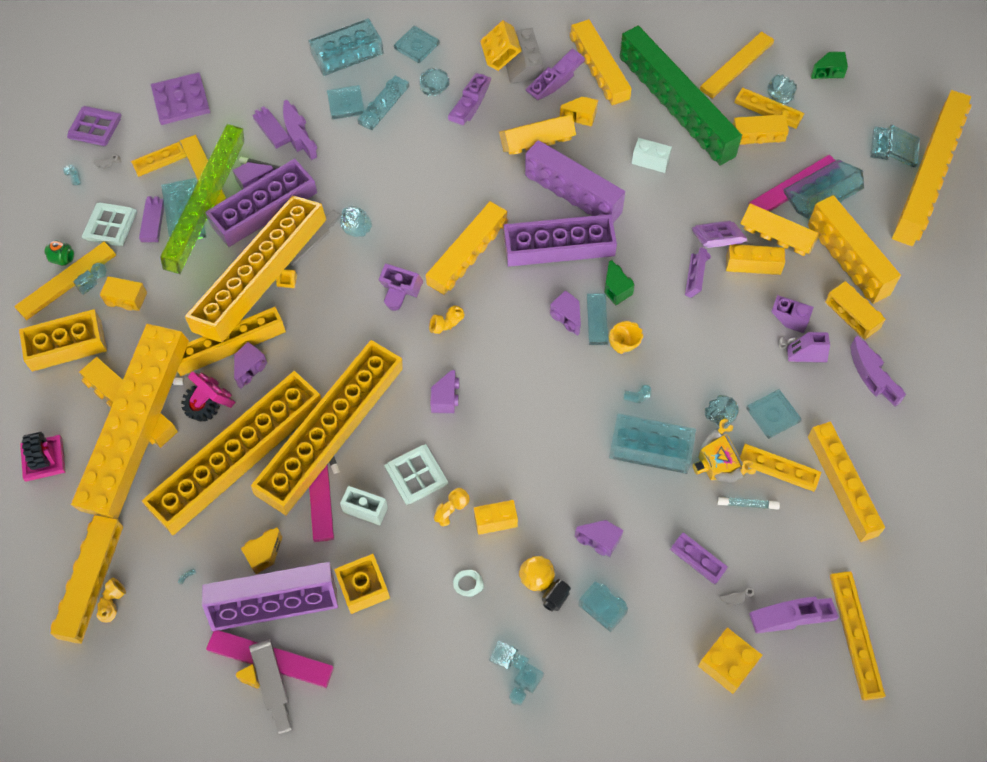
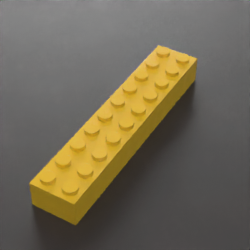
[892,90,972,247]
[185,195,326,343]
[71,323,189,519]
[251,340,403,516]
[141,371,322,536]

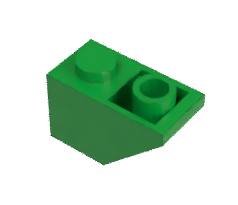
[810,52,848,79]
[604,260,635,306]

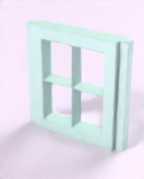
[82,202,137,246]
[384,444,448,505]

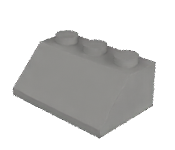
[506,28,543,83]

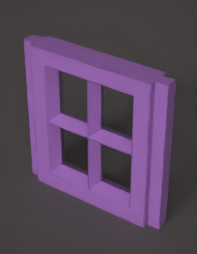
[67,106,121,146]
[692,221,747,248]

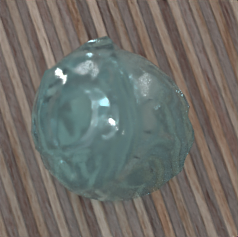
[419,68,450,96]
[767,74,797,104]
[340,206,372,237]
[705,395,739,426]

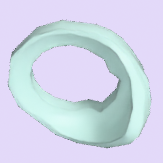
[453,570,484,597]

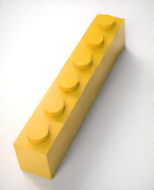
[569,19,632,105]
[426,201,508,295]
[178,307,286,377]
[79,357,178,448]
[808,421,885,542]
[50,515,123,644]

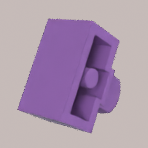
[379,263,423,311]

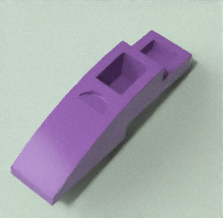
[525,48,585,100]
[448,73,491,125]
[283,99,317,160]
[850,335,906,407]
[749,596,839,633]

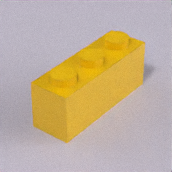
[733,114,789,145]
[726,244,785,275]
[825,281,886,340]

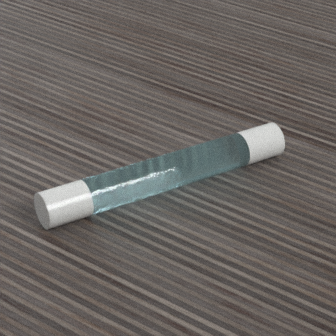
[717,497,780,510]

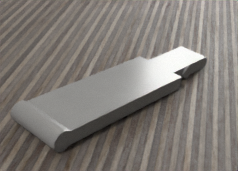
[289,210,342,267]
[249,639,292,734]

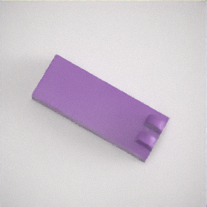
[253,106,290,149]
[139,196,165,242]
[685,247,711,298]
[670,532,728,585]

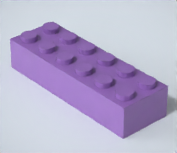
[525,140,626,223]
[205,158,317,247]
[504,214,617,267]
[202,562,338,631]

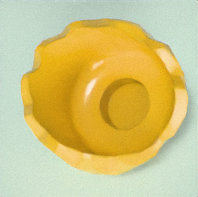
[609,321,643,354]
[519,556,555,591]

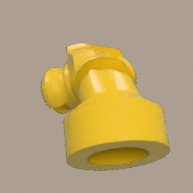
[429,305,465,334]
[434,488,470,526]
[96,578,126,622]

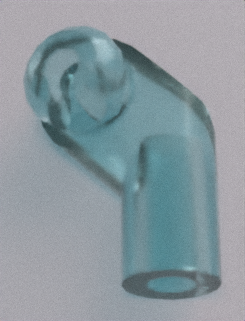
[63,164,81,186]
[623,385,651,403]

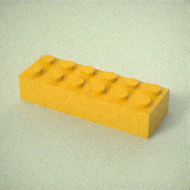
[808,195,901,304]

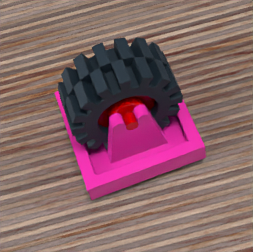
[181,371,236,422]
[20,432,65,482]

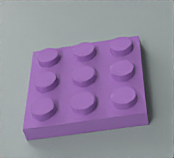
[151,72,210,125]

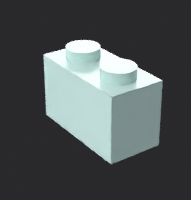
[632,138,672,173]
[340,486,388,525]

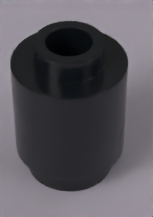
[541,579,571,612]

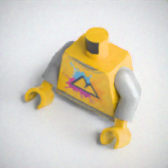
[692,419,756,483]

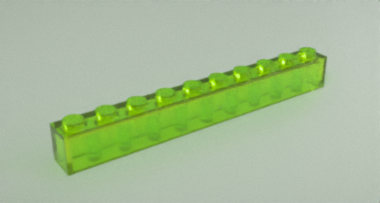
[160,124,244,274]

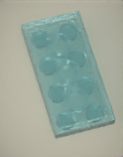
[161,178,207,245]

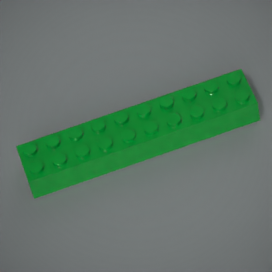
[619,25,742,166]

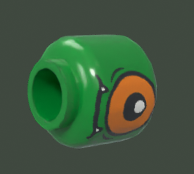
[44,240,74,266]

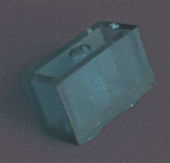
[578,581,628,632]

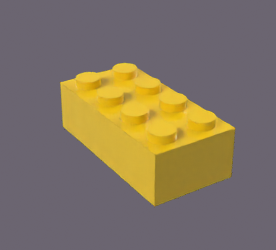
[499,114,576,155]
[740,204,819,256]
[19,309,107,372]

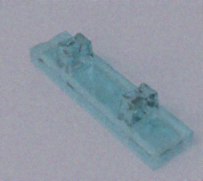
[358,75,409,130]

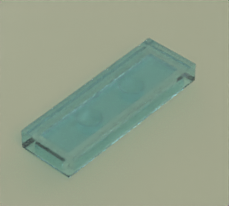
[587,294,608,345]

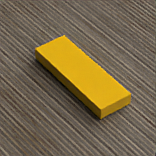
[131,142,186,177]

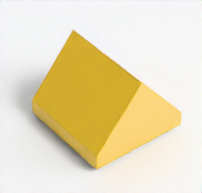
[276,269,297,288]
[236,664,260,689]

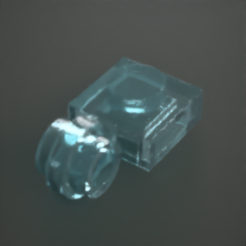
[73,263,107,295]
[489,641,529,672]
[509,662,544,705]

